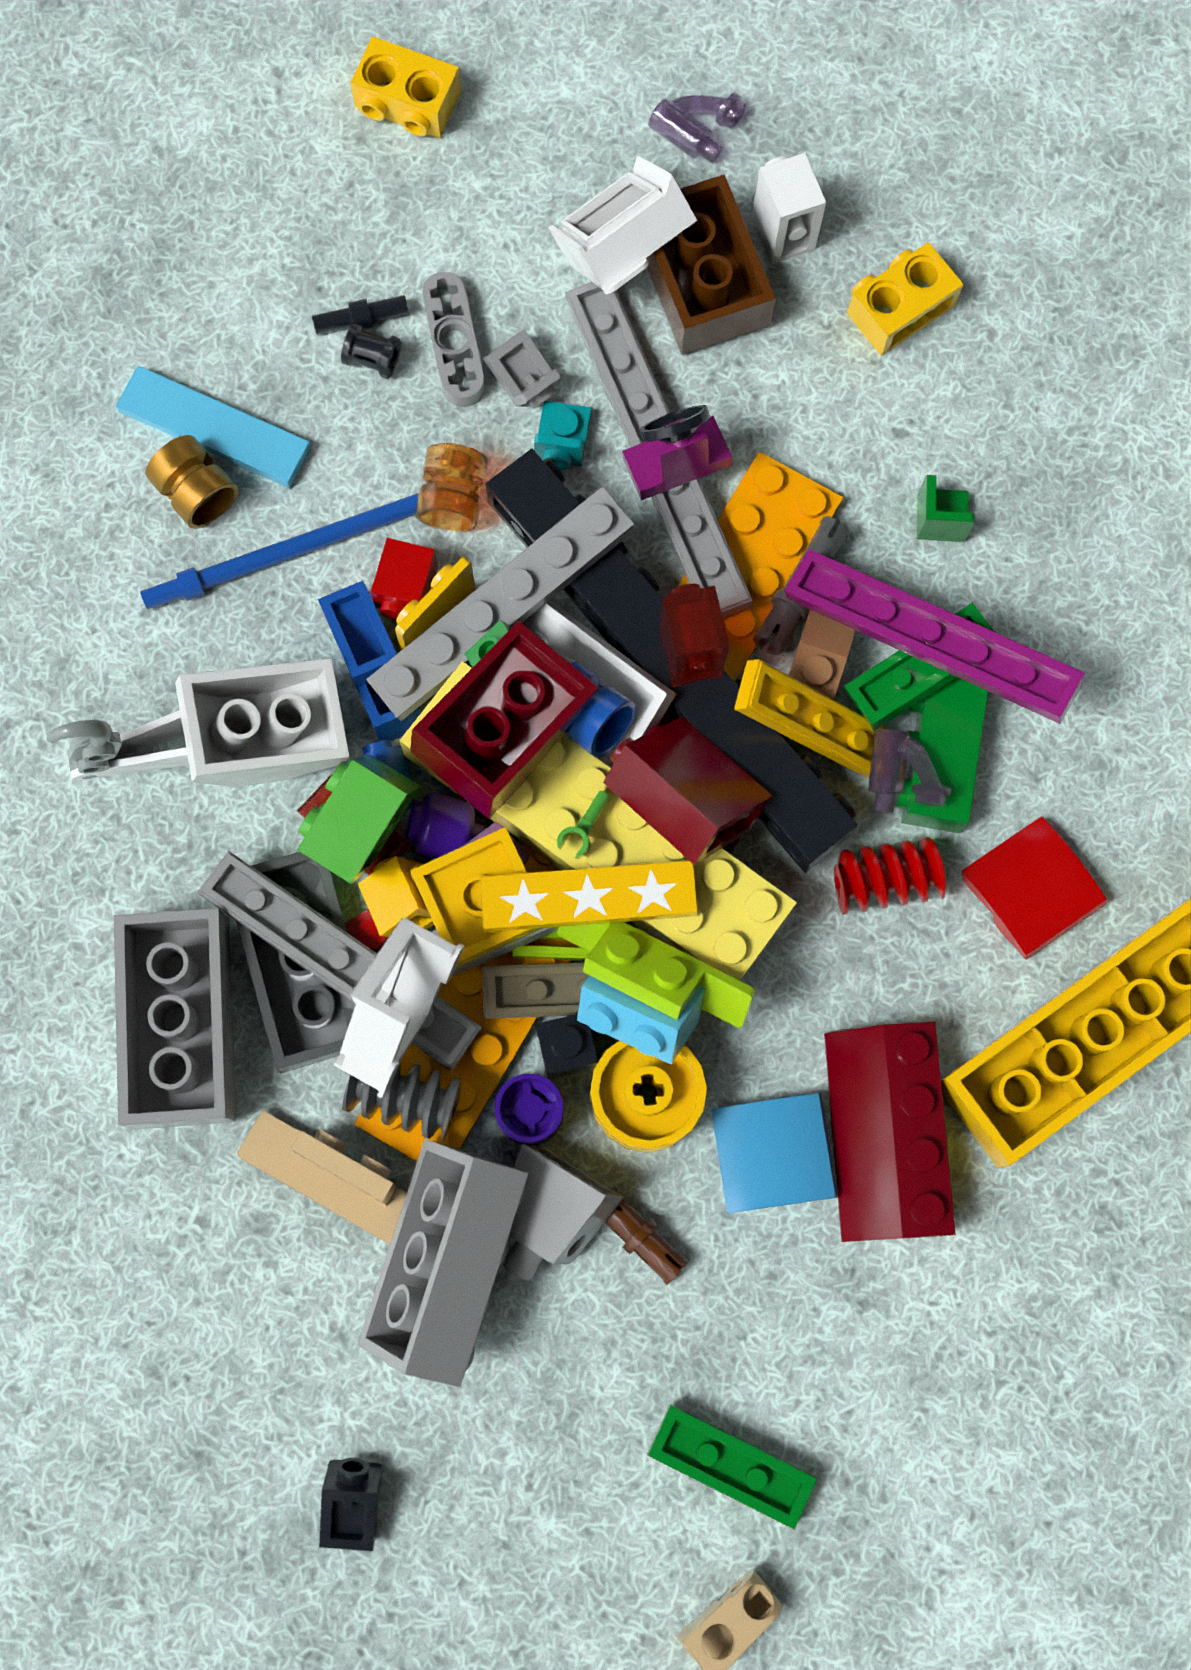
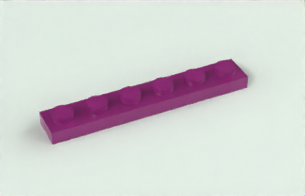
[784,549,1085,724]

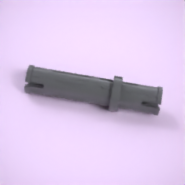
[753,516,850,655]

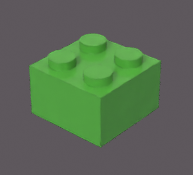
[297,754,421,884]

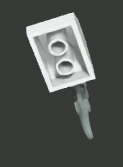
[47,659,349,787]

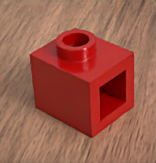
[370,537,438,620]

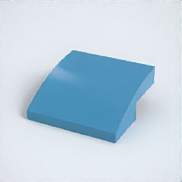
[711,1093,838,1214]

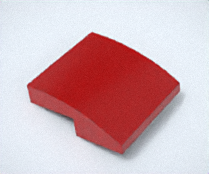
[961,816,1107,960]

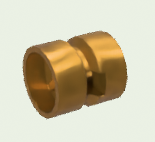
[145,435,239,529]

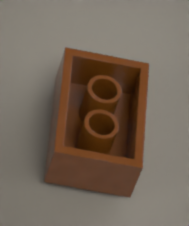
[646,174,776,355]

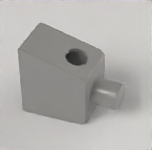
[503,1144,623,1281]

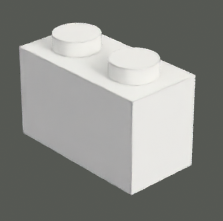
[752,153,826,264]

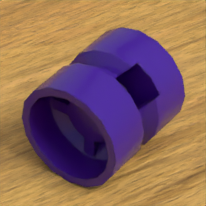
[494,1073,564,1145]

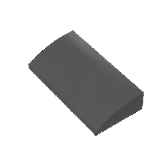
[236,852,356,1074]

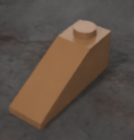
[788,610,856,700]

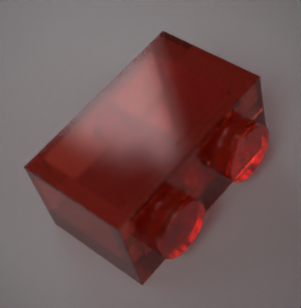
[659,583,729,687]

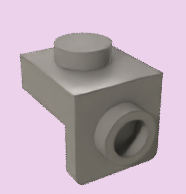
[483,329,562,408]

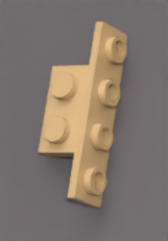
[237,1110,407,1245]

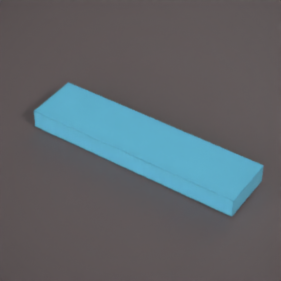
[116,365,311,489]

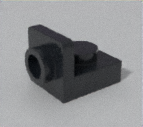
[319,1458,382,1551]

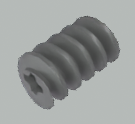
[342,1063,461,1142]

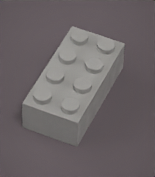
[114,908,236,1130]
[358,1139,528,1387]

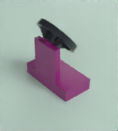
[622,405,732,501]

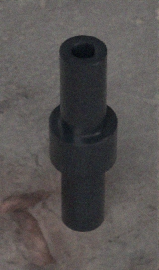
[312,295,409,335]

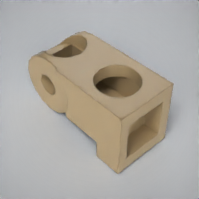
[675,1570,783,1670]

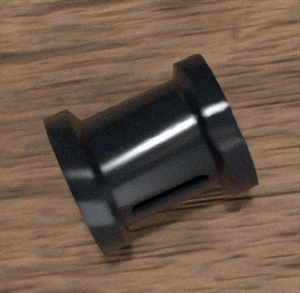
[341,323,402,379]

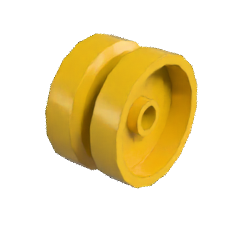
[590,1040,707,1153]

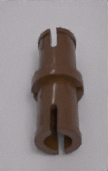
[604,1186,690,1285]

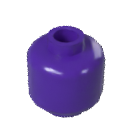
[405,792,483,859]

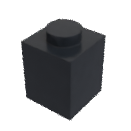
[535,1014,598,1080]

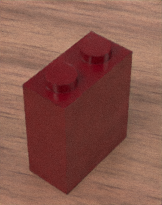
[603,717,772,865]

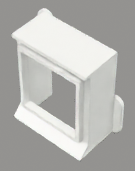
[548,155,697,294]
[334,917,464,1098]

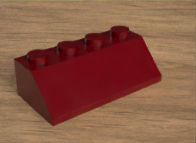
[824,1022,956,1242]

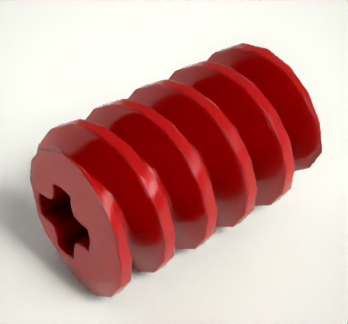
[834,837,946,915]

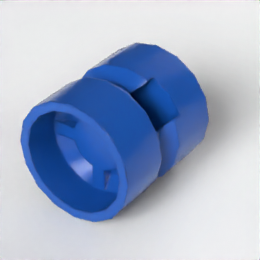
[564,661,636,758]

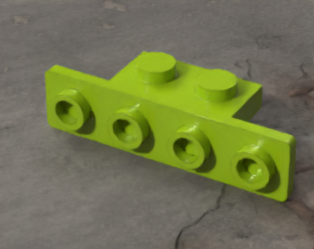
[558,922,756,1028]

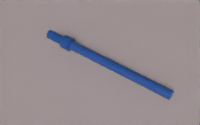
[140,493,424,610]

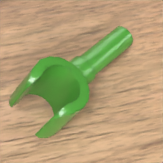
[557,791,610,859]

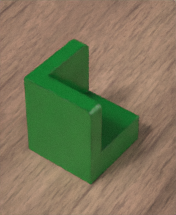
[916,475,975,542]

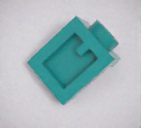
[534,400,591,470]

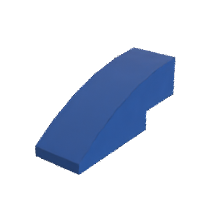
[318,581,422,741]

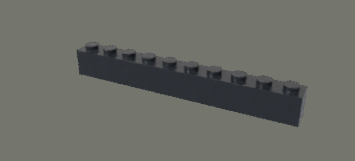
[485,448,858,873]

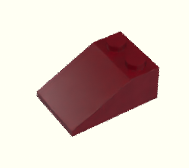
[410,621,599,819]

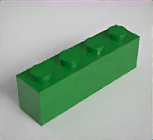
[895,631,997,834]

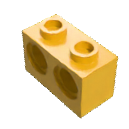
[350,36,461,138]
[847,242,964,356]

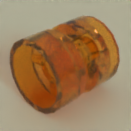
[415,443,488,532]

